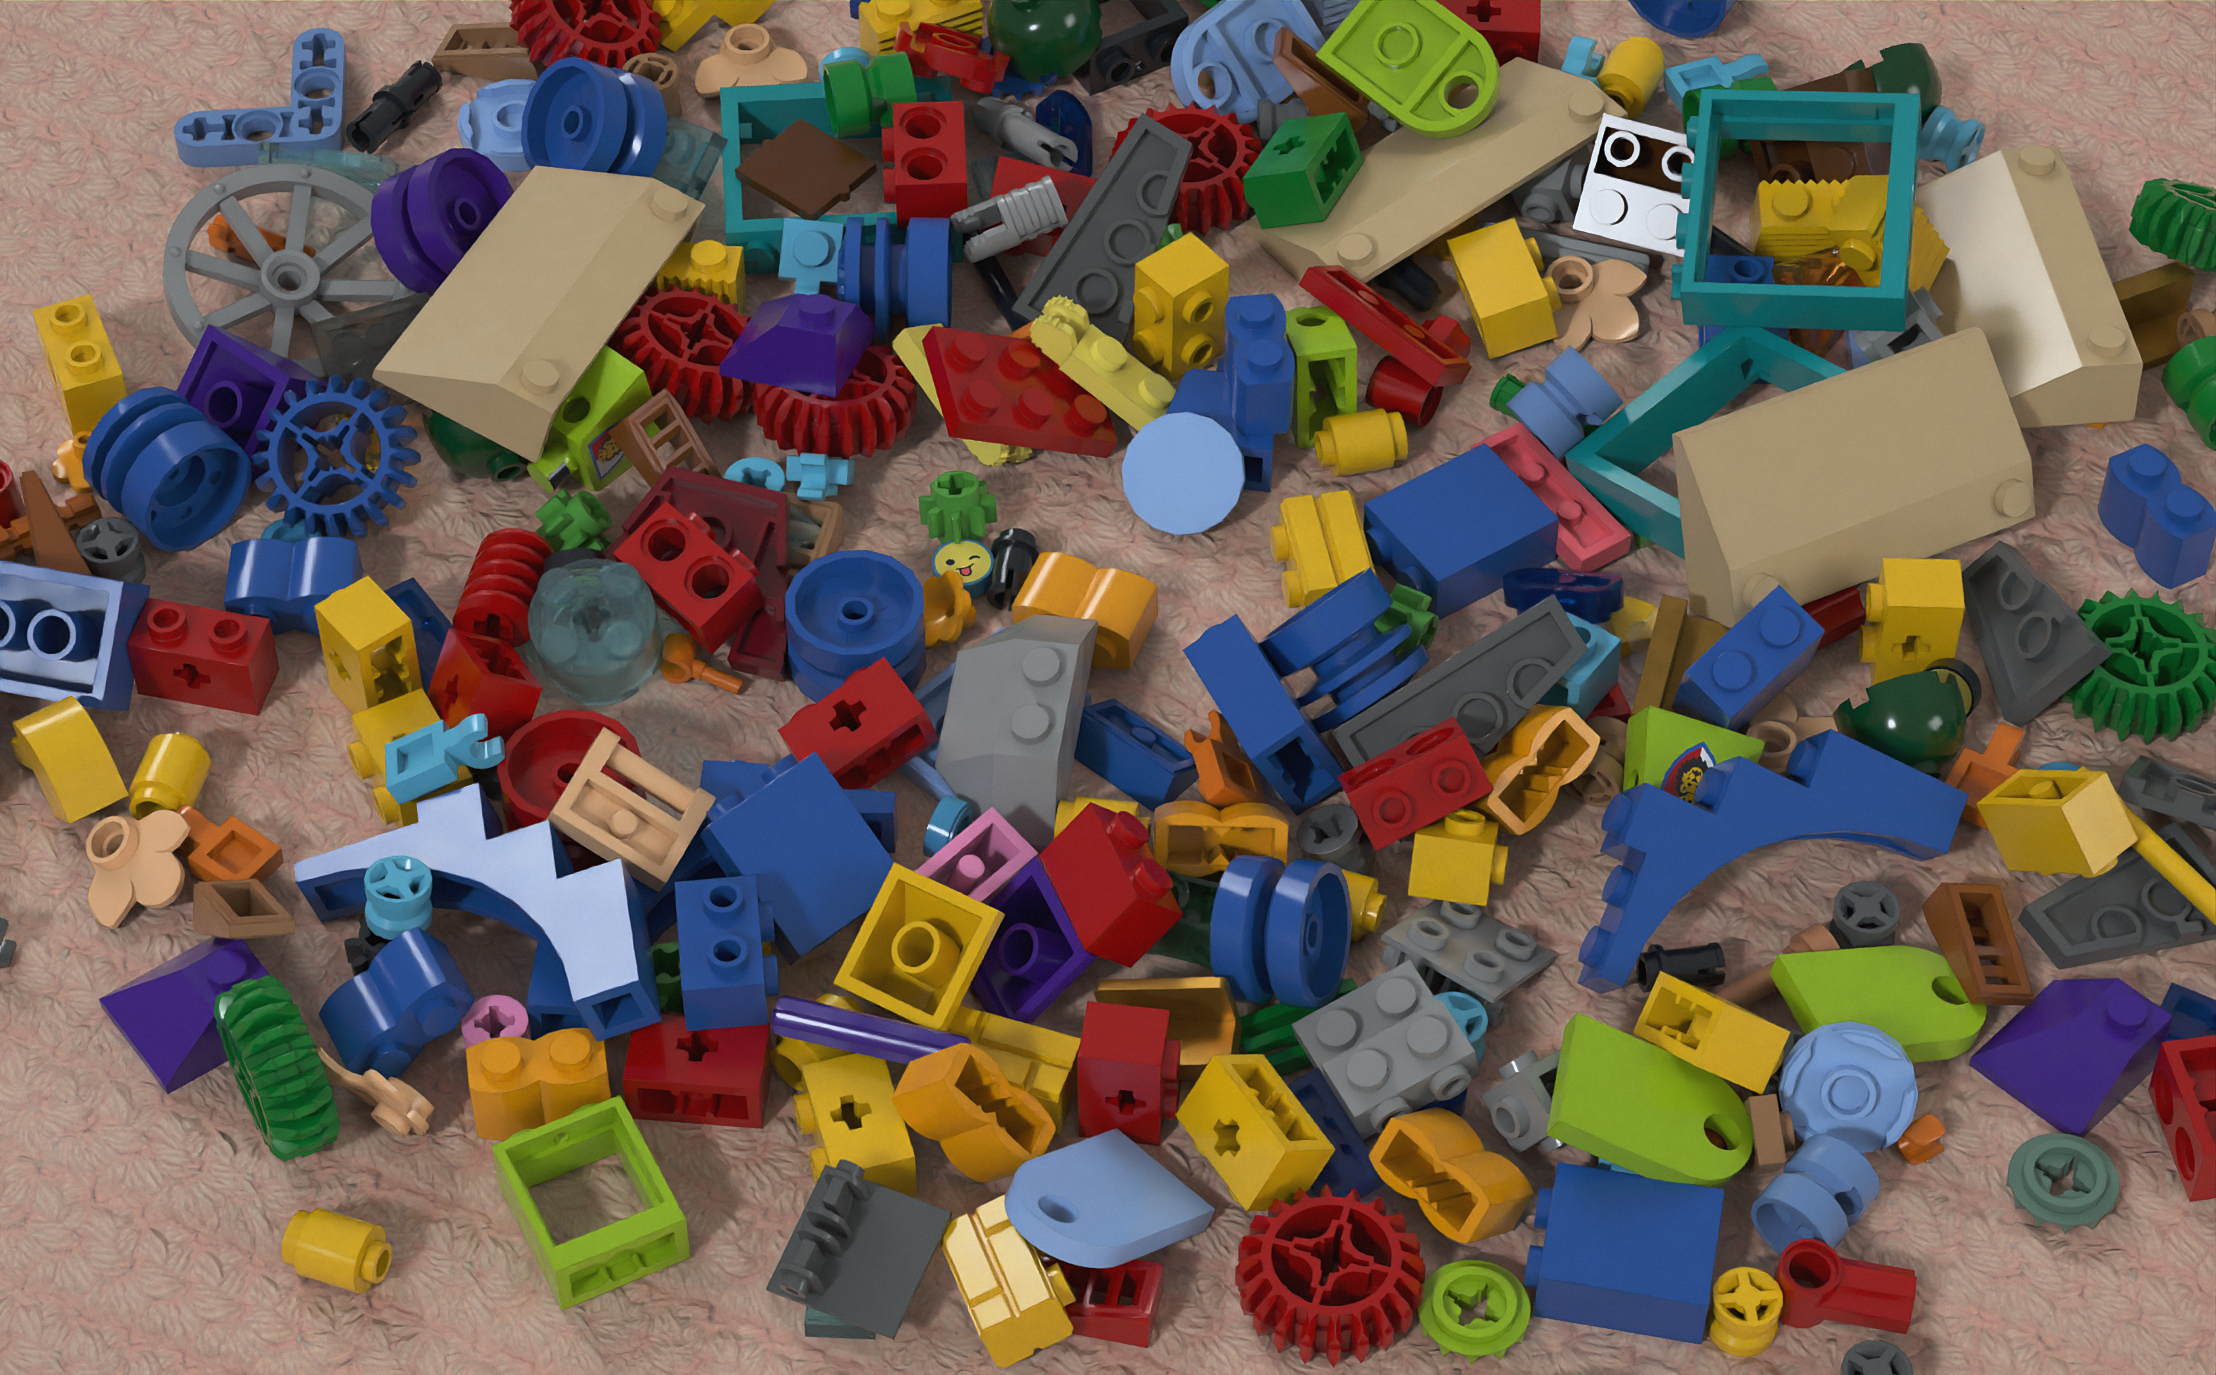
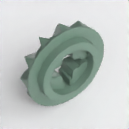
[2006,1133,2120,1234]

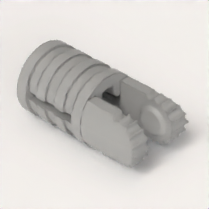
[951,175,1069,263]

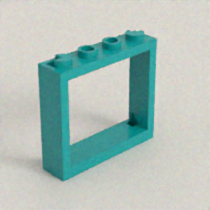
[720,76,963,274]
[1671,89,1921,332]
[1564,326,1847,560]

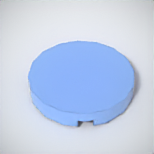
[457,79,536,172]
[1121,412,1246,535]
[1778,1021,1918,1156]

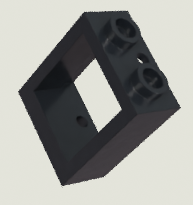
[1072,0,1189,96]

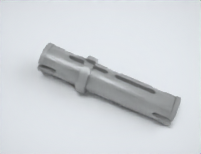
[972,96,1078,172]

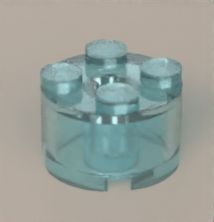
[528,558,665,706]

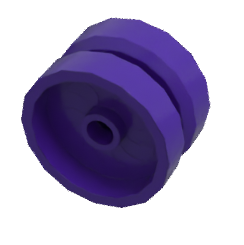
[370,148,514,297]

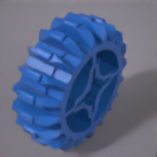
[251,375,421,539]

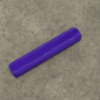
[772,995,971,1065]

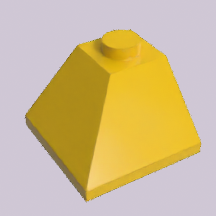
[833,862,1005,1032]

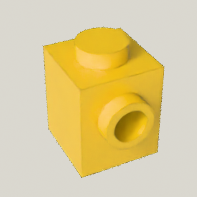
[1408,809,1509,906]

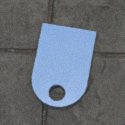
[1171,0,1326,124]
[1004,1128,1215,1268]

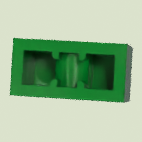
[1242,112,1364,229]

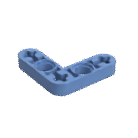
[174,28,348,168]

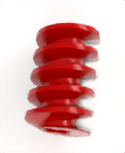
[452,528,555,648]

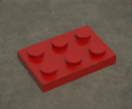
[922,326,1118,458]

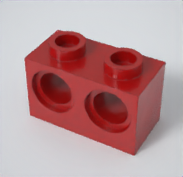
[882,101,968,228]
[612,501,765,655]
[1337,716,1494,851]
[2148,1035,2216,1202]

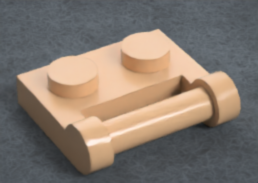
[546,727,716,893]

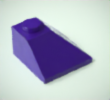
[720,293,876,398]
[176,324,327,484]
[971,856,1098,1024]
[99,937,271,1094]
[1969,978,2173,1138]

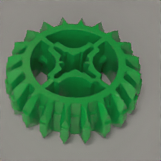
[2129,178,2216,273]
[2060,587,2216,745]
[214,975,340,1161]

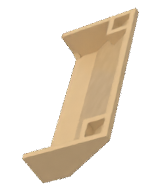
[1245,57,1628,333]
[1916,145,2143,428]
[372,166,706,463]
[1672,326,2036,628]

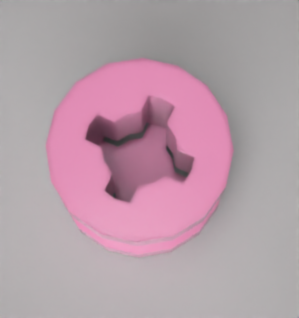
[460,995,531,1054]

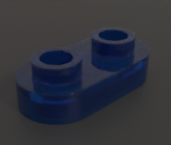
[1035,89,1093,177]
[1503,568,1624,624]

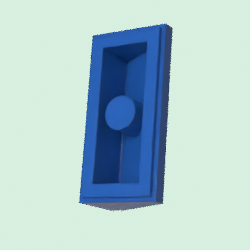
[1074,699,1200,812]

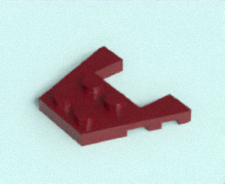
[552,466,790,682]

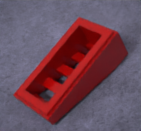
[1042,1256,1164,1348]

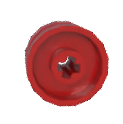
[497,709,647,873]

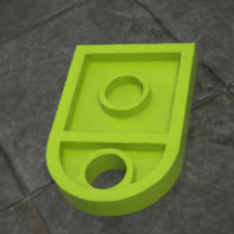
[1315,0,1501,139]
[1769,945,1987,1063]
[1546,1012,1753,1189]

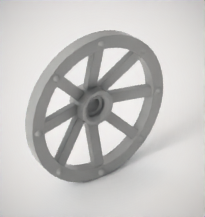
[162,164,416,383]

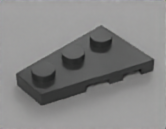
[1961,540,2113,728]

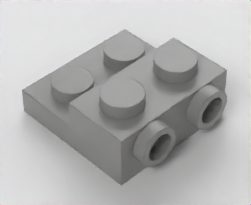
[1292,960,1480,1141]

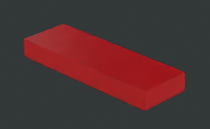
[1299,265,1472,387]

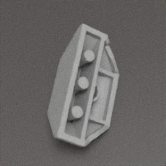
[935,614,1099,852]

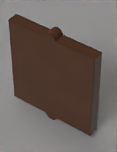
[735,118,877,221]

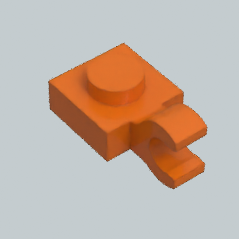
[1184,709,1268,810]
[1944,722,2025,830]
[175,804,284,883]

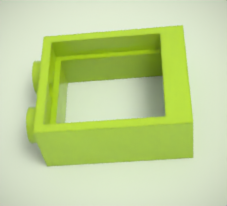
[492,1095,691,1311]

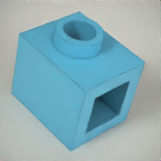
[1535,612,1622,721]

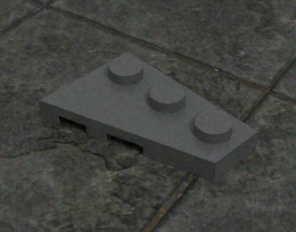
[2018,821,2216,970]

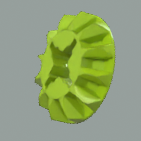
[1417,1260,1531,1365]

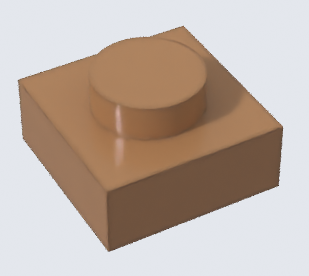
[1743,1094,1795,1175]

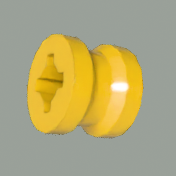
[1707,1267,1783,1357]

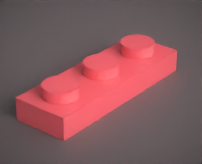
[1471,422,1632,577]

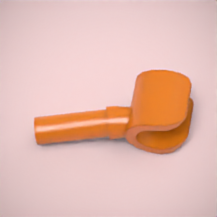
[660,633,744,695]
[1895,1113,1945,1165]

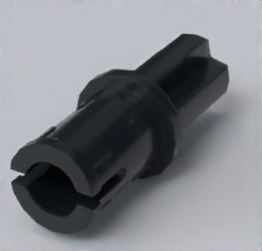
[1374,253,1442,312]

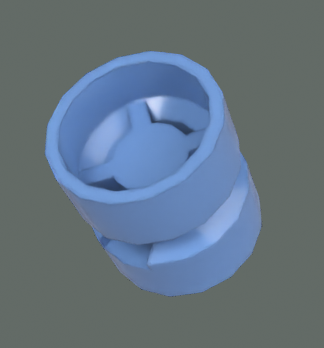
[1506,345,1623,462]
[1750,1134,1881,1255]

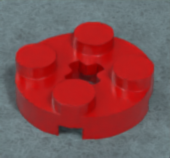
[893,21,1010,93]

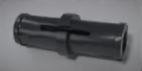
[346,60,443,154]

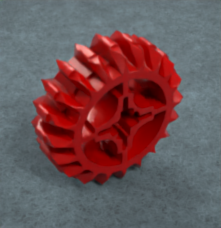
[509,0,662,69]
[1109,101,1263,237]
[608,283,756,425]
[753,341,917,460]
[1235,1183,1426,1368]

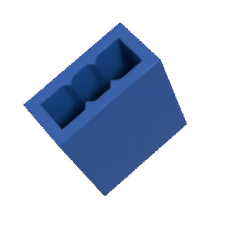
[1363,443,1559,620]
[1672,585,1825,733]
[1183,614,1345,816]
[699,751,894,966]
[1523,1162,1725,1345]

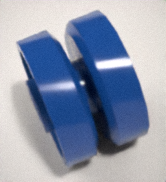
[521,56,667,177]
[785,550,926,703]
[1210,854,1352,1010]

